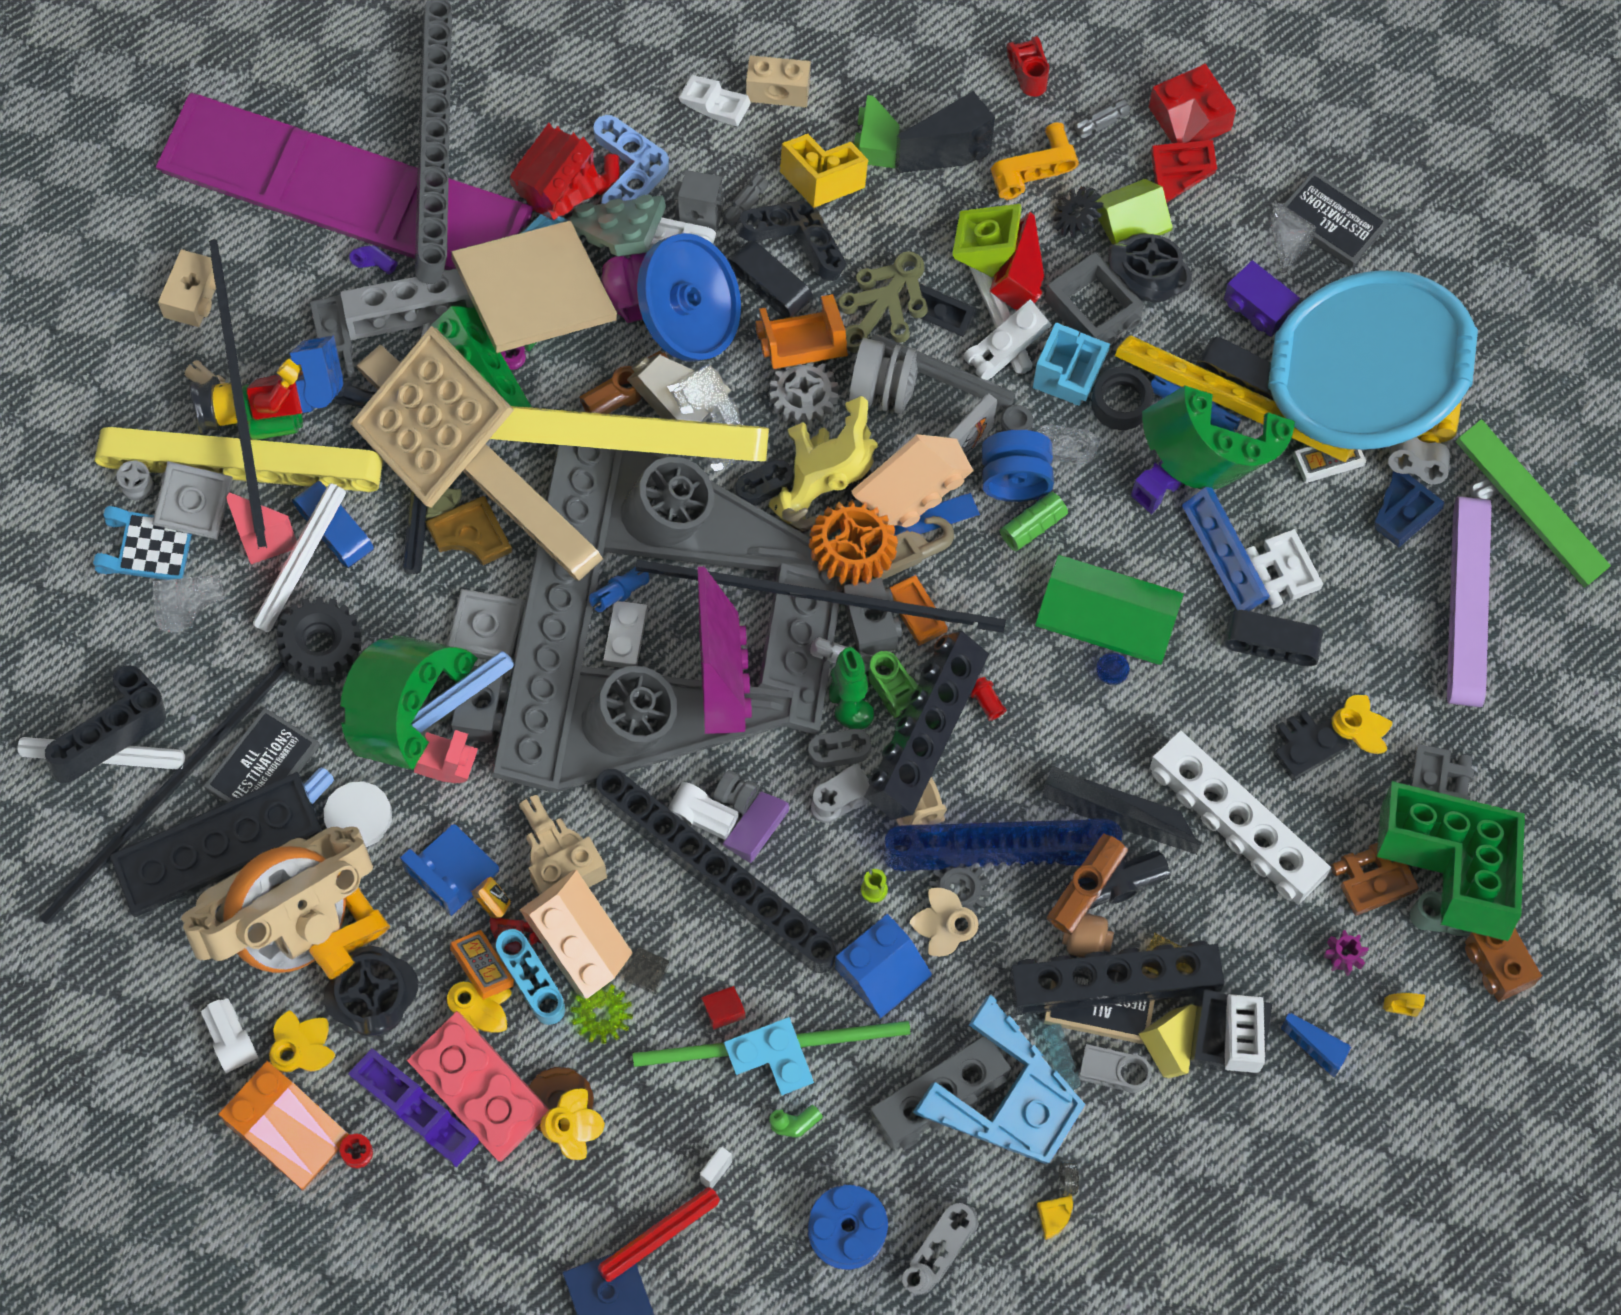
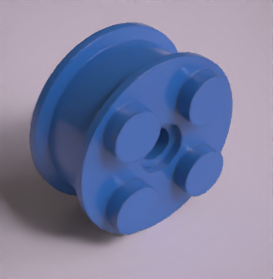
[808,1185,888,1270]

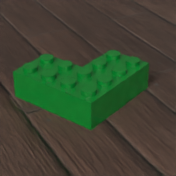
[1377,781,1525,941]

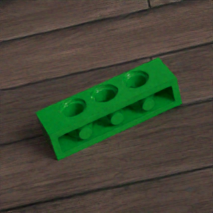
[431,306,532,408]

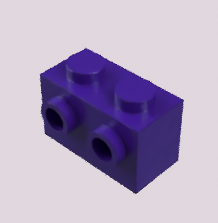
[1224,260,1300,337]

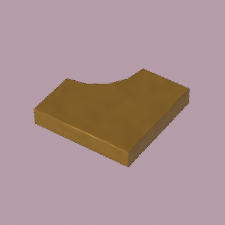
[425,496,512,565]

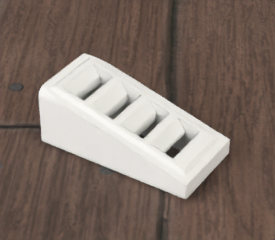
[1225,994,1265,1073]

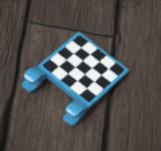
[93,506,192,582]

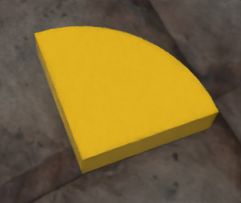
[1383,993,1425,1017]
[1036,1196,1073,1240]

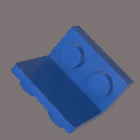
[400,824,500,916]

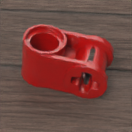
[1007,36,1049,97]

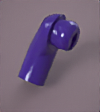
[349,245,398,274]

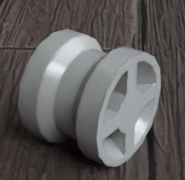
[117,460,154,501]

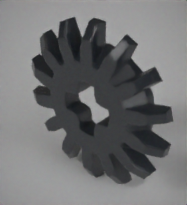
[1053,186,1103,238]

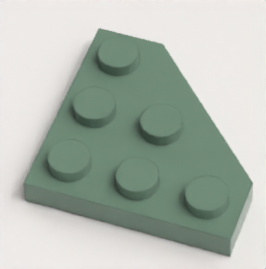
[569,195,666,256]

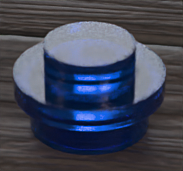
[1096,653,1130,685]

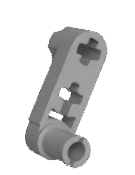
[902,1203,979,1295]

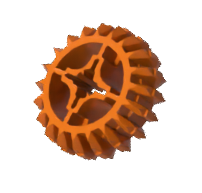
[809,500,898,586]

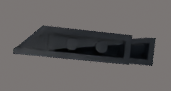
[1042,766,1201,855]

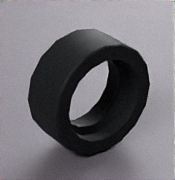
[1091,366,1154,431]

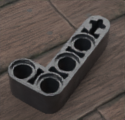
[45,665,166,783]

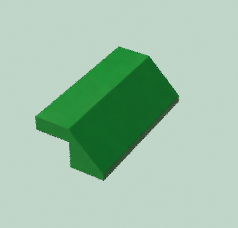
[1035,554,1184,665]

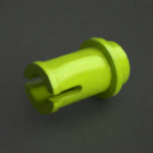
[861,869,888,903]

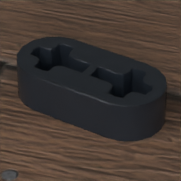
[736,460,793,505]

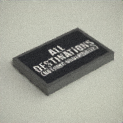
[1276,171,1389,268]
[204,708,320,803]

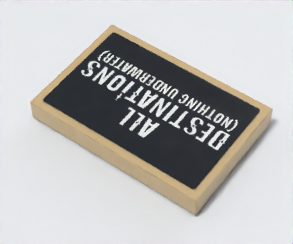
[1044,955,1158,1045]

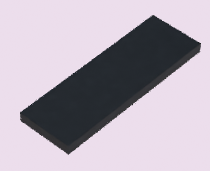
[109,772,322,918]

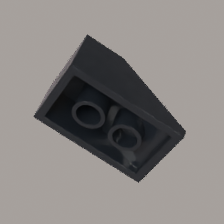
[895,91,995,173]

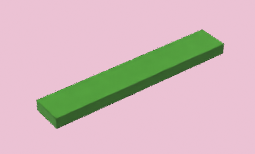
[1455,419,1611,588]

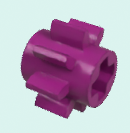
[1323,930,1369,976]

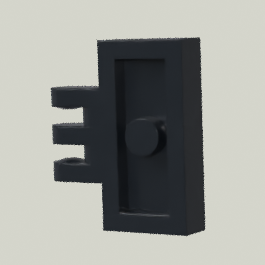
[1274,709,1350,781]

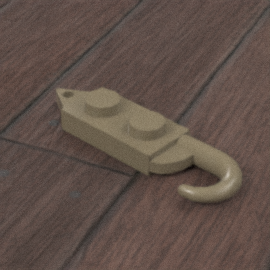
[845,516,954,583]

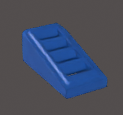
[1281,1013,1351,1078]

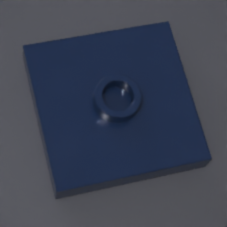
[563,1252,654,1315]

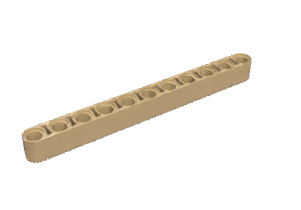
[356,345,603,581]

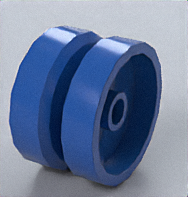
[982,430,1054,502]

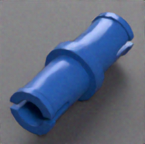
[589,567,650,612]

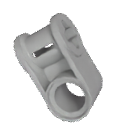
[811,764,870,823]

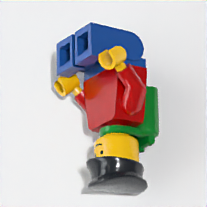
[190,335,343,440]

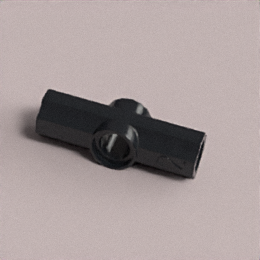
[1064,850,1171,909]

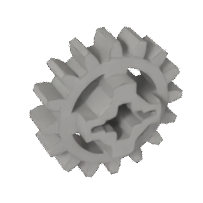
[770,362,838,427]

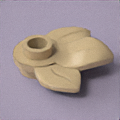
[910,888,978,956]

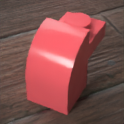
[414,730,478,783]

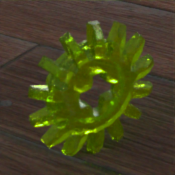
[571,984,633,1044]

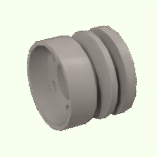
[849,338,918,415]

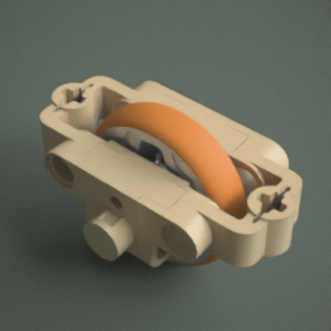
[181,826,373,973]

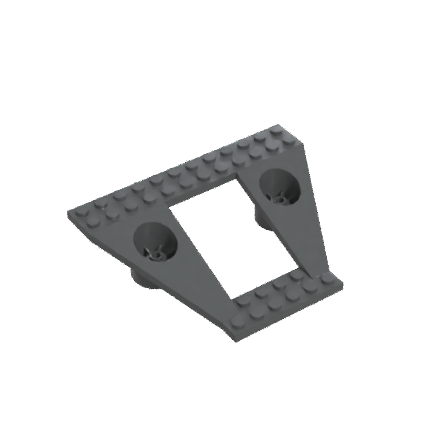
[490,445,842,793]

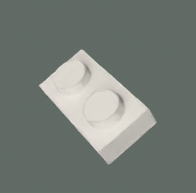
[603,601,648,668]

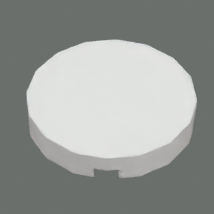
[324,781,392,847]

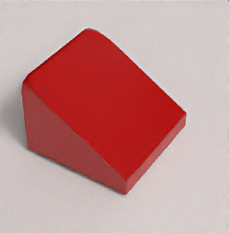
[701,986,746,1030]

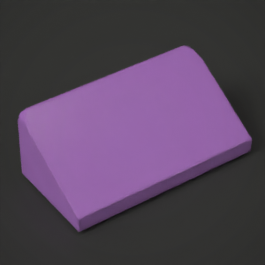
[723,792,789,863]

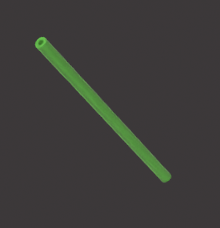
[633,1021,911,1067]

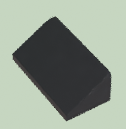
[906,283,979,337]

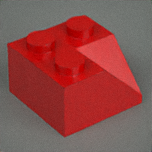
[1149,64,1236,144]

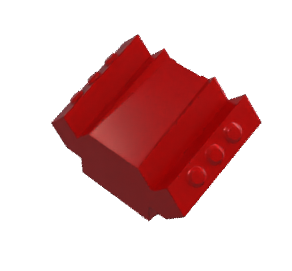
[510,122,604,220]

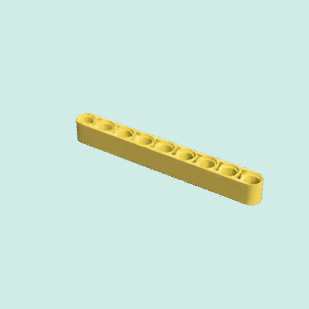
[490,406,769,461]
[95,427,383,492]

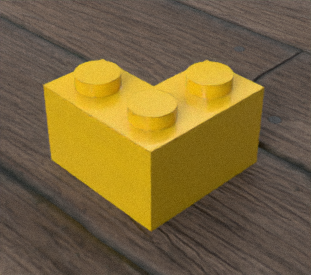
[780,134,868,208]

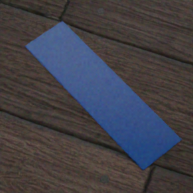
[894,493,980,536]

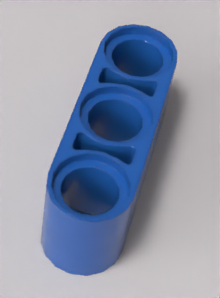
[292,481,374,568]

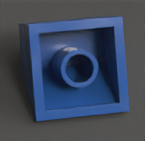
[835,914,932,1019]

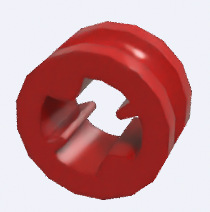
[339,1133,373,1169]

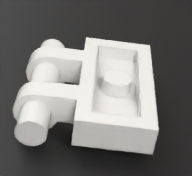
[1246,529,1323,608]

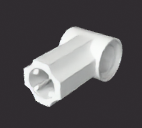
[668,782,738,840]
[201,998,258,1073]

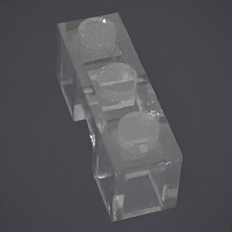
[668,365,743,471]

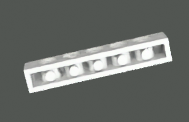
[1149,731,1331,905]

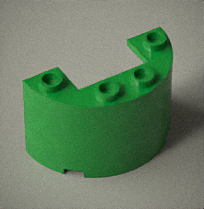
[1142,385,1295,490]
[340,635,478,770]

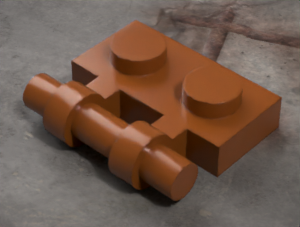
[1330,842,1419,916]

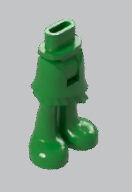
[829,647,874,730]

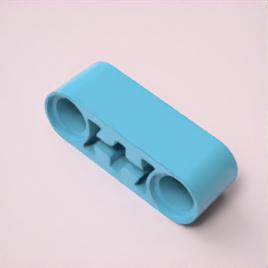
[496,929,565,1025]

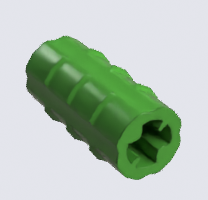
[1000,492,1068,552]

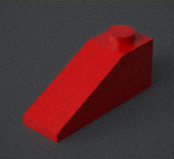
[989,212,1044,311]

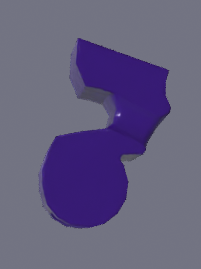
[1130,460,1183,515]

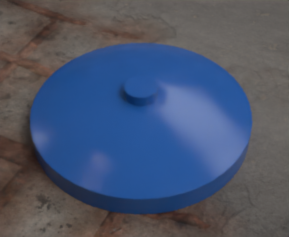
[637,233,741,362]

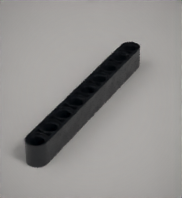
[596,768,836,973]

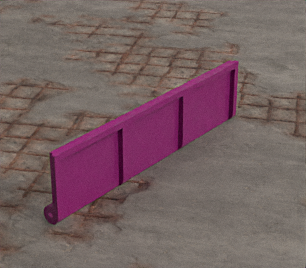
[156,93,533,270]

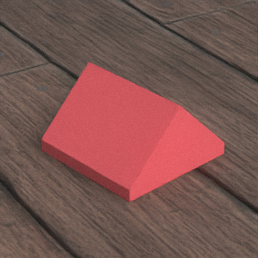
[226,492,297,564]

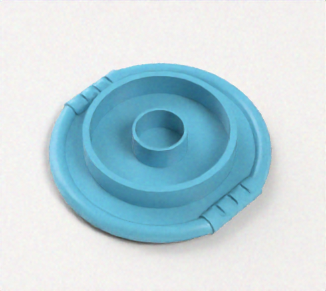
[1268,270,1478,450]

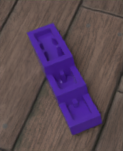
[348,1048,480,1167]

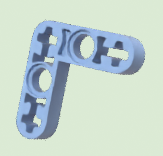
[594,115,669,204]

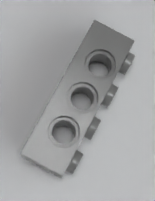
[340,269,474,340]

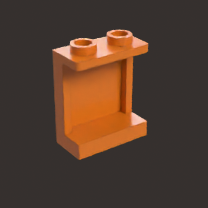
[755,294,848,369]

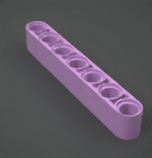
[1447,496,1491,707]

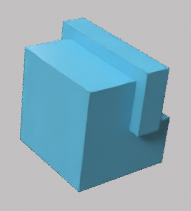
[1033,323,1110,406]

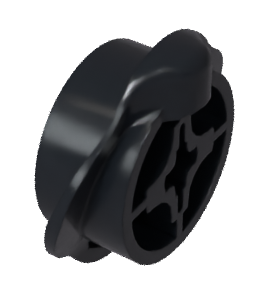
[1108,233,1192,302]
[324,946,419,1037]

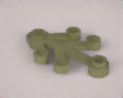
[839,251,928,353]

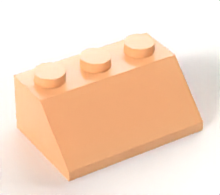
[851,434,973,527]
[520,869,633,999]

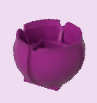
[601,252,647,323]

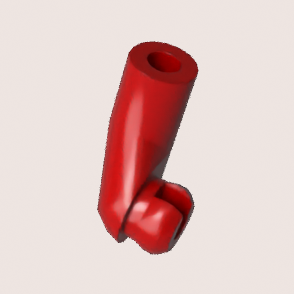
[596,154,620,195]

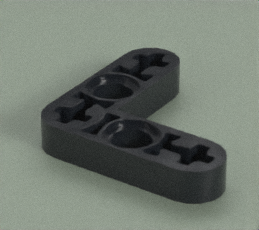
[735,201,846,281]

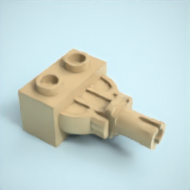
[519,795,607,895]

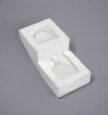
[679,75,751,127]

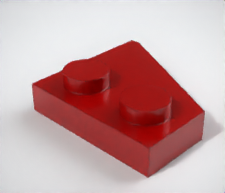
[1151,140,1217,203]

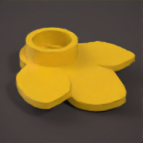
[1332,695,1393,754]
[447,982,512,1033]
[269,1010,335,1072]
[540,1089,605,1160]

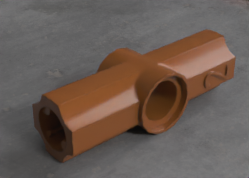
[579,350,669,414]
[1046,833,1128,935]

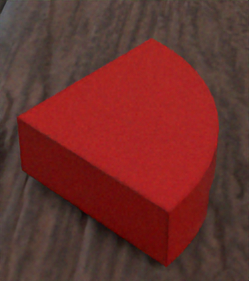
[490,918,525,955]

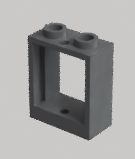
[1045,252,1144,345]

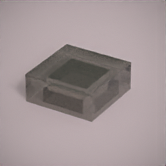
[624,947,670,995]

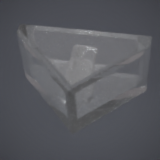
[1270,203,1316,273]

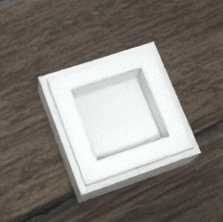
[700,1147,732,1188]

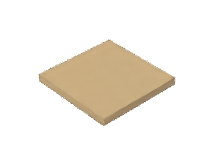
[452,220,617,353]
[350,326,514,508]

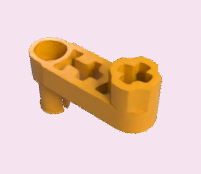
[990,122,1079,200]
[309,887,390,980]

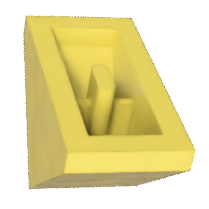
[1139,1004,1197,1078]

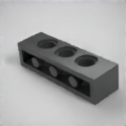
[870,1036,1011,1151]

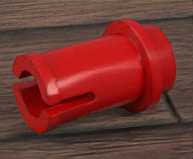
[970,677,1007,721]

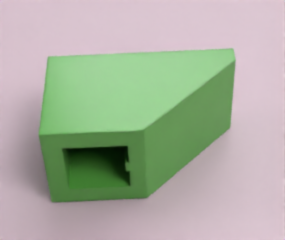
[854,95,900,168]

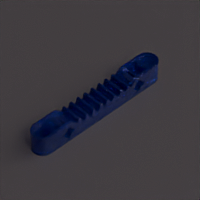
[883,819,1123,871]

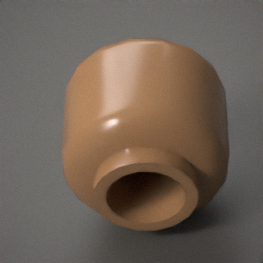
[1062,913,1114,958]

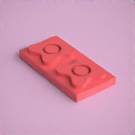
[407,1011,550,1162]

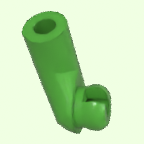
[769,1104,823,1137]

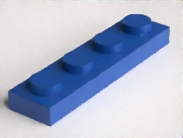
[1182,487,1270,611]

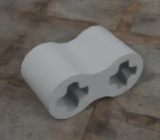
[1388,437,1450,484]

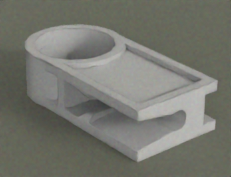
[1078,1044,1152,1093]

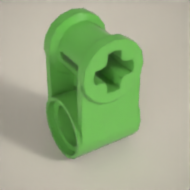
[868,651,918,718]

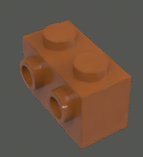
[1465,929,1542,1002]

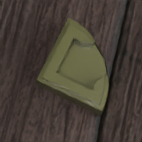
[426,488,462,521]

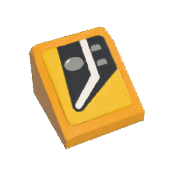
[471,877,511,918]

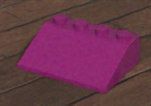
[698,566,752,734]

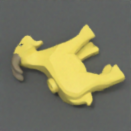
[769,396,878,531]

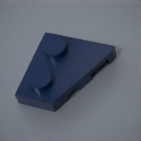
[1375,471,1444,548]

